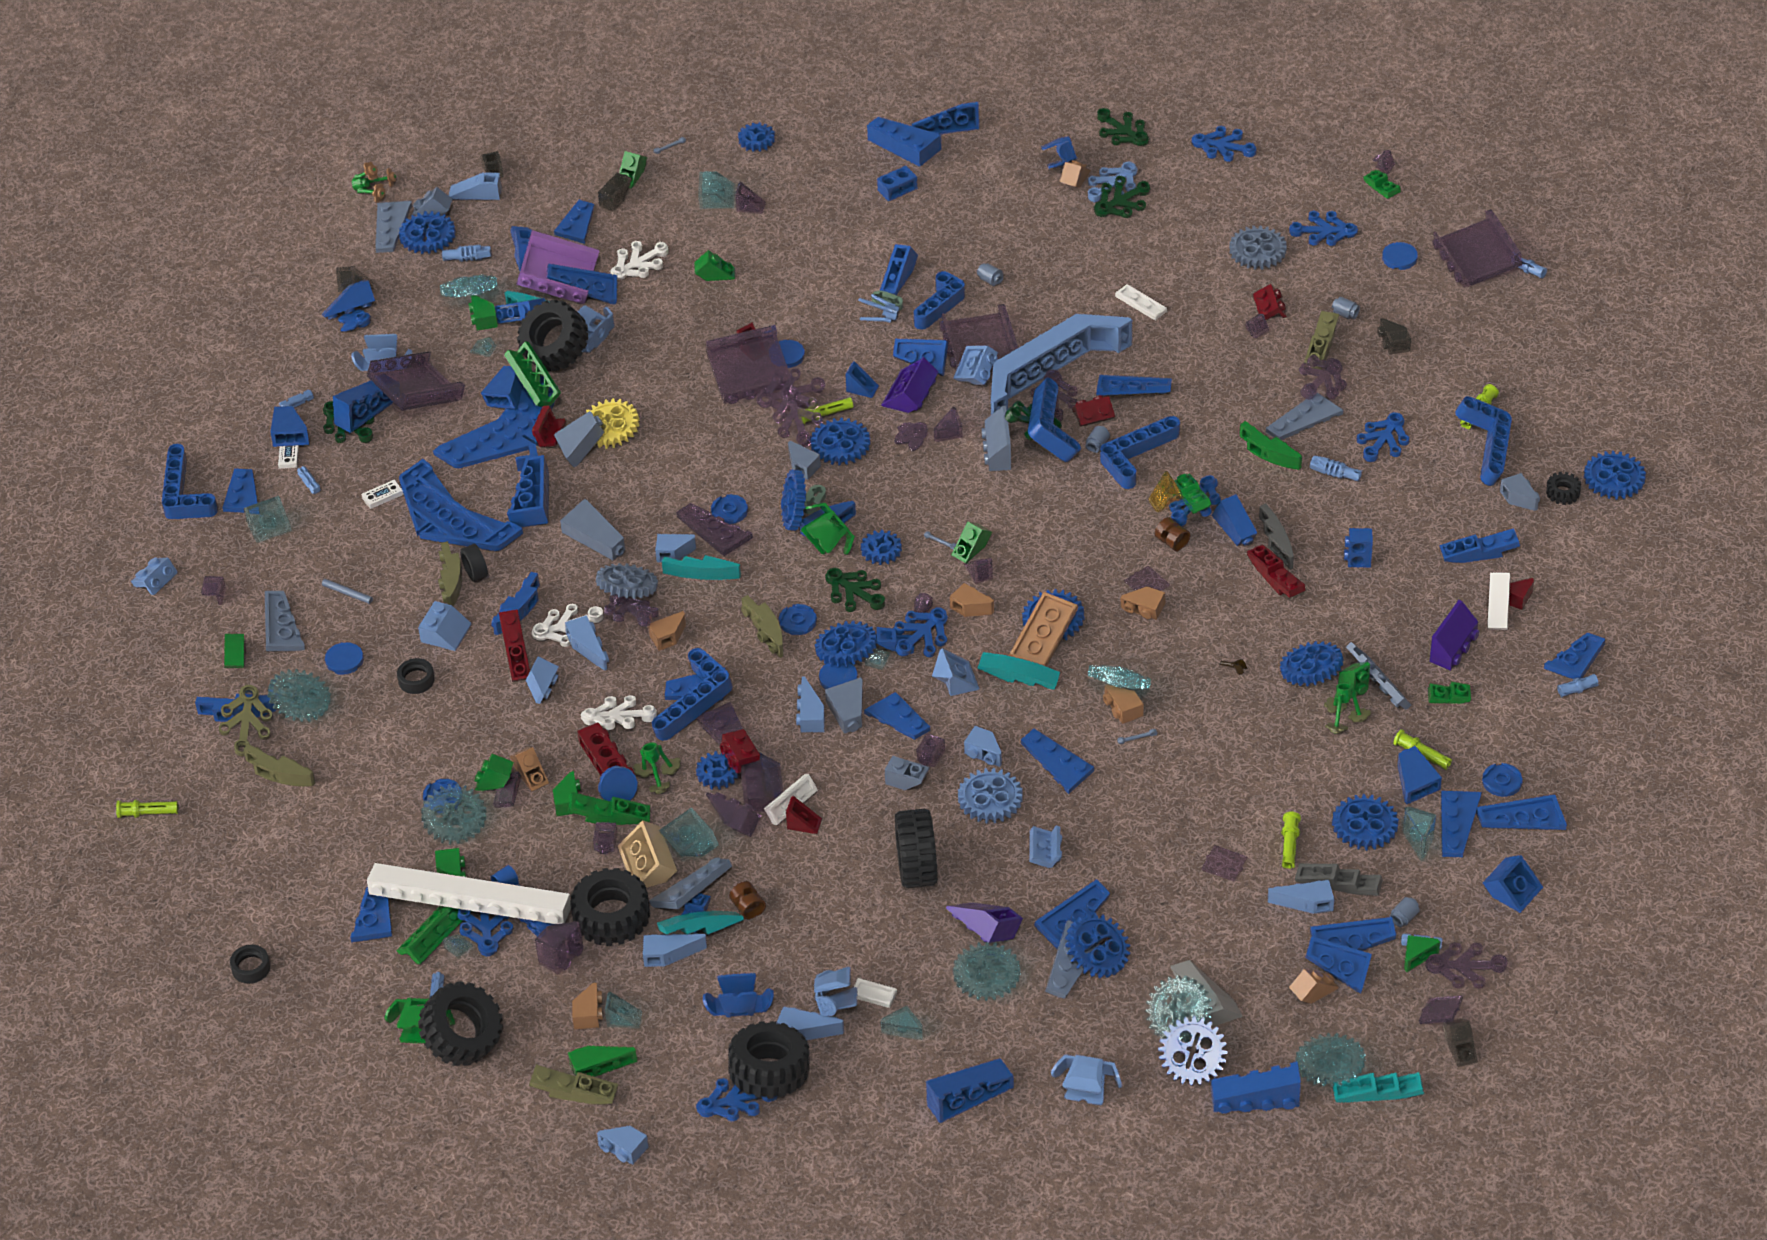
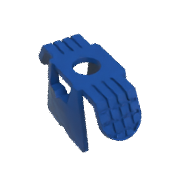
[1041,136,1077,169]
[703,973,774,1017]

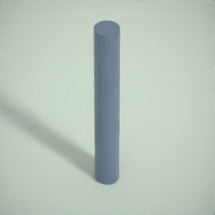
[322,579,373,604]

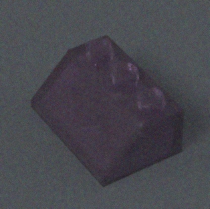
[741,752,783,814]

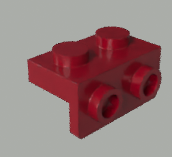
[1253,284,1287,321]
[1072,395,1115,427]
[532,406,566,447]
[720,729,760,774]

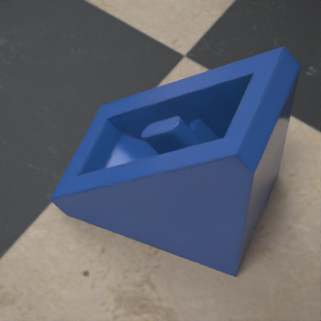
[845,361,879,398]

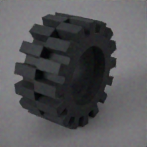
[1546,472,1581,505]

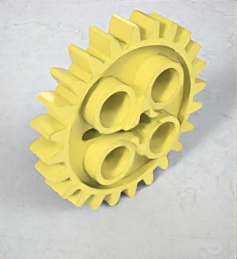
[582,398,640,449]

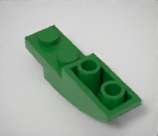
[1240,421,1302,470]
[1173,473,1211,514]
[569,792,650,825]

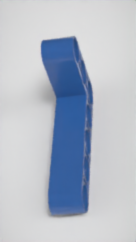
[1028,378,1081,462]
[1455,396,1512,486]
[1100,416,1180,489]
[162,444,218,519]
[652,648,733,741]

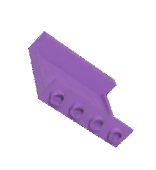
[516,230,599,304]

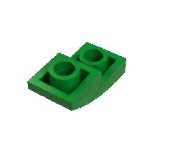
[1363,170,1401,199]
[224,634,244,668]
[1428,681,1471,704]

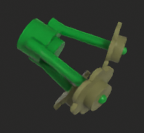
[1324,683,1371,734]
[633,742,681,794]

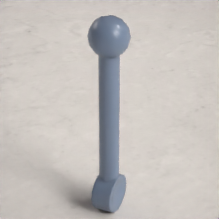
[654,137,686,154]
[924,531,956,550]
[1117,729,1158,744]

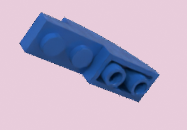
[510,226,532,271]
[1439,528,1520,563]
[492,572,540,635]
[195,694,277,722]

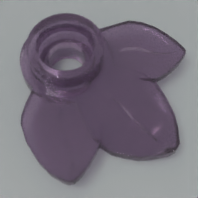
[894,422,928,451]

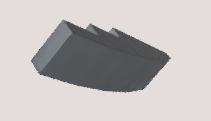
[1259,503,1294,570]
[1295,864,1383,896]

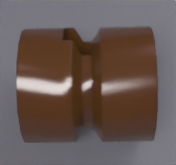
[1155,517,1191,552]
[729,881,766,920]

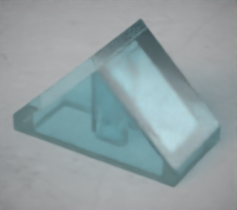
[605,992,642,1028]
[881,1006,923,1040]

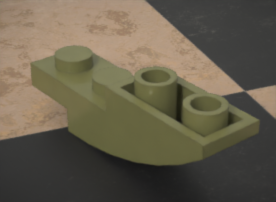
[1303,311,1339,370]
[438,541,462,607]
[741,595,783,658]
[243,744,315,787]
[529,1065,618,1104]

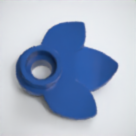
[338,309,371,332]

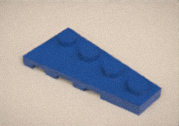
[547,263,617,305]
[1476,794,1567,830]

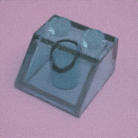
[698,171,735,209]
[659,807,719,857]

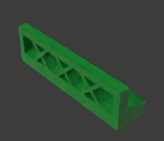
[504,341,561,407]
[396,906,472,964]

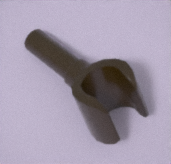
[1220,659,1247,674]

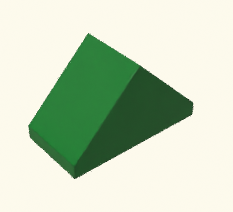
[1404,935,1440,972]

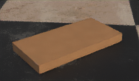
[1009,592,1078,667]

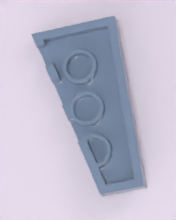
[376,201,412,253]
[1266,392,1343,440]
[265,591,305,651]
[1346,642,1412,710]
[649,858,732,909]
[1045,920,1101,998]

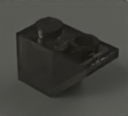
[480,151,503,178]
[598,173,631,212]
[336,266,373,292]
[1377,318,1411,355]
[1443,1018,1478,1067]

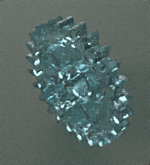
[440,275,498,297]
[1087,664,1151,690]
[267,669,331,722]
[421,784,486,845]
[953,942,1020,1001]
[1145,975,1213,1043]
[1295,1033,1365,1087]

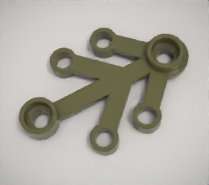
[219,685,272,756]

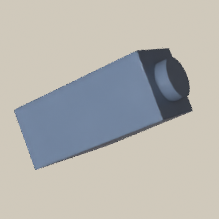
[554,411,604,467]
[825,677,863,733]

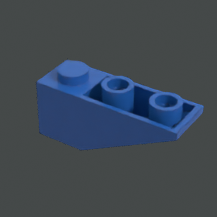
[322,280,375,319]
[495,298,545,324]

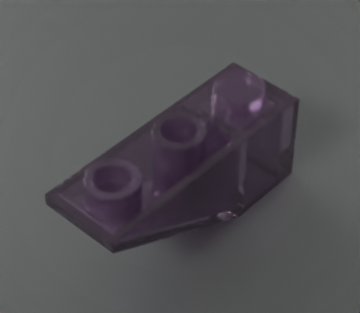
[706,792,761,837]

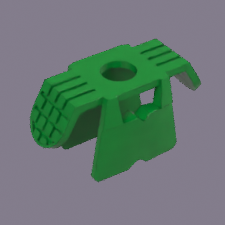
[801,503,855,555]
[385,998,455,1044]

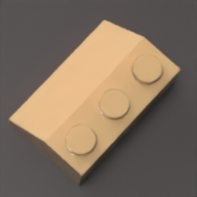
[618,820,677,888]

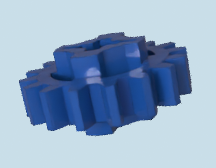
[738,122,775,152]
[861,530,902,565]
[696,751,739,790]

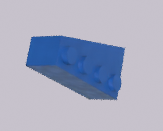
[867,117,942,167]
[333,376,400,433]
[507,455,549,527]
[926,1058,1014,1123]
[1211,1061,1301,1114]

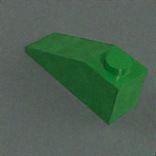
[568,1046,637,1077]

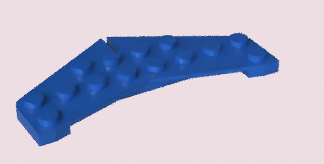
[433,375,558,468]
[399,459,523,551]

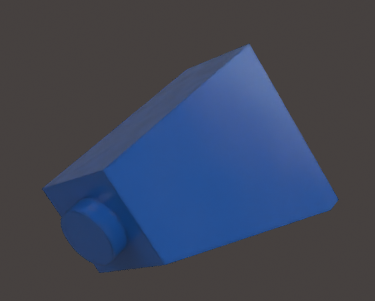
[481,366,523,409]
[270,406,310,447]
[1211,494,1257,546]
[1397,746,1442,804]

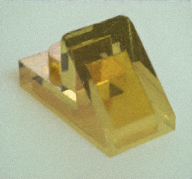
[1148,471,1182,512]

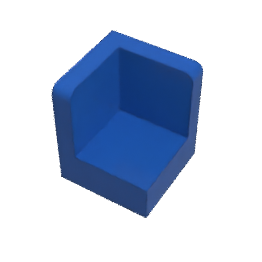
[515,443,538,471]

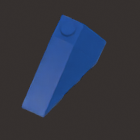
[911,102,979,134]

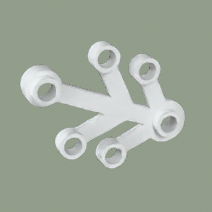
[610,241,668,280]
[532,604,604,647]
[581,695,657,730]

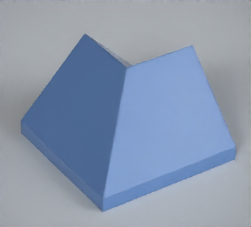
[932,648,979,696]

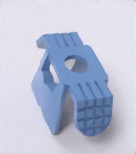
[577,305,614,352]
[351,334,412,372]
[814,967,858,1016]
[1051,1055,1122,1105]

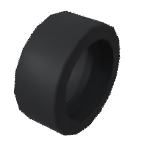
[460,544,488,582]
[397,658,435,694]
[230,944,271,984]

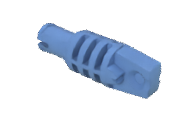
[442,245,491,262]
[1310,456,1362,482]

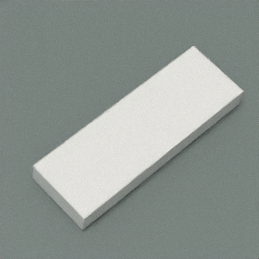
[1115,284,1167,320]
[1488,573,1510,630]
[764,774,818,825]

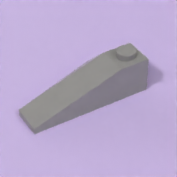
[1170,960,1242,1027]

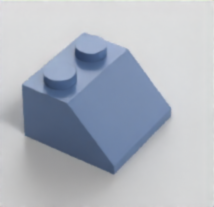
[418,601,472,651]

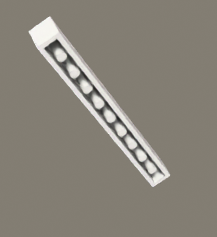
[367,863,571,925]

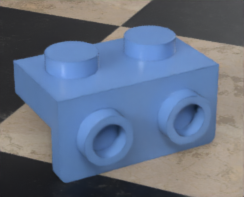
[131,557,177,595]
[1030,826,1062,868]

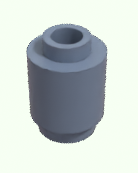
[977,263,1003,286]
[1332,296,1360,319]
[1086,426,1110,453]
[1390,897,1420,927]

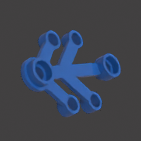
[1191,126,1256,162]
[1289,211,1358,246]
[1356,412,1409,462]
[1169,475,1221,526]
[894,607,948,657]
[458,909,513,957]
[696,1078,778,1121]

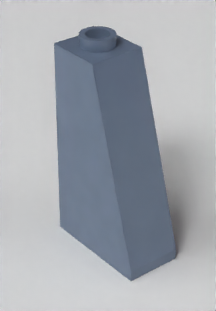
[560,499,625,560]

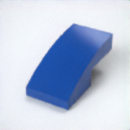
[876,627,914,654]

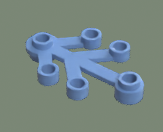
[1088,162,1137,202]

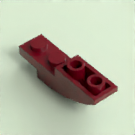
[1247,544,1306,598]
[499,609,530,682]

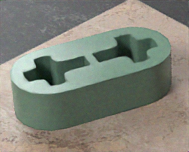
[872,290,903,311]
[803,485,826,514]

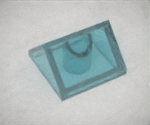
[244,496,292,543]
[1403,806,1436,861]

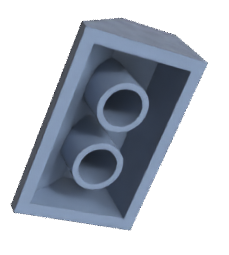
[981,406,1011,471]

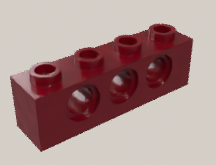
[577,722,635,776]

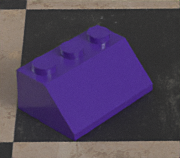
[881,357,938,413]
[1430,600,1479,671]

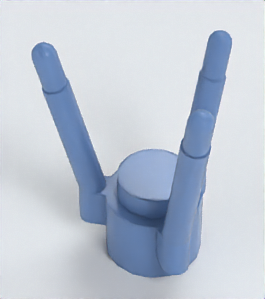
[858,294,899,323]

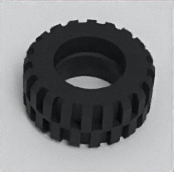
[517,300,589,372]
[895,808,938,888]
[570,868,650,946]
[418,981,503,1066]
[728,1021,809,1099]

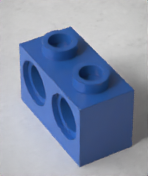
[877,166,918,202]
[1344,528,1373,568]

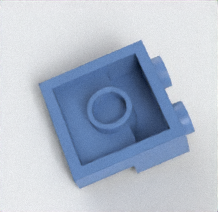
[953,346,998,385]

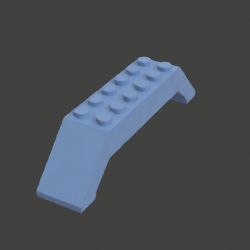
[991,314,1132,415]

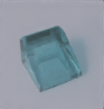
[470,337,497,357]
[865,649,891,670]
[443,934,473,958]

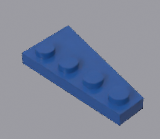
[1097,375,1172,395]
[1021,729,1094,794]
[1441,791,1482,858]
[1034,879,1110,950]
[1310,917,1396,951]

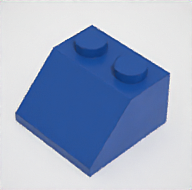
[1483,855,1543,913]

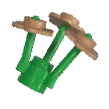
[352,162,396,203]

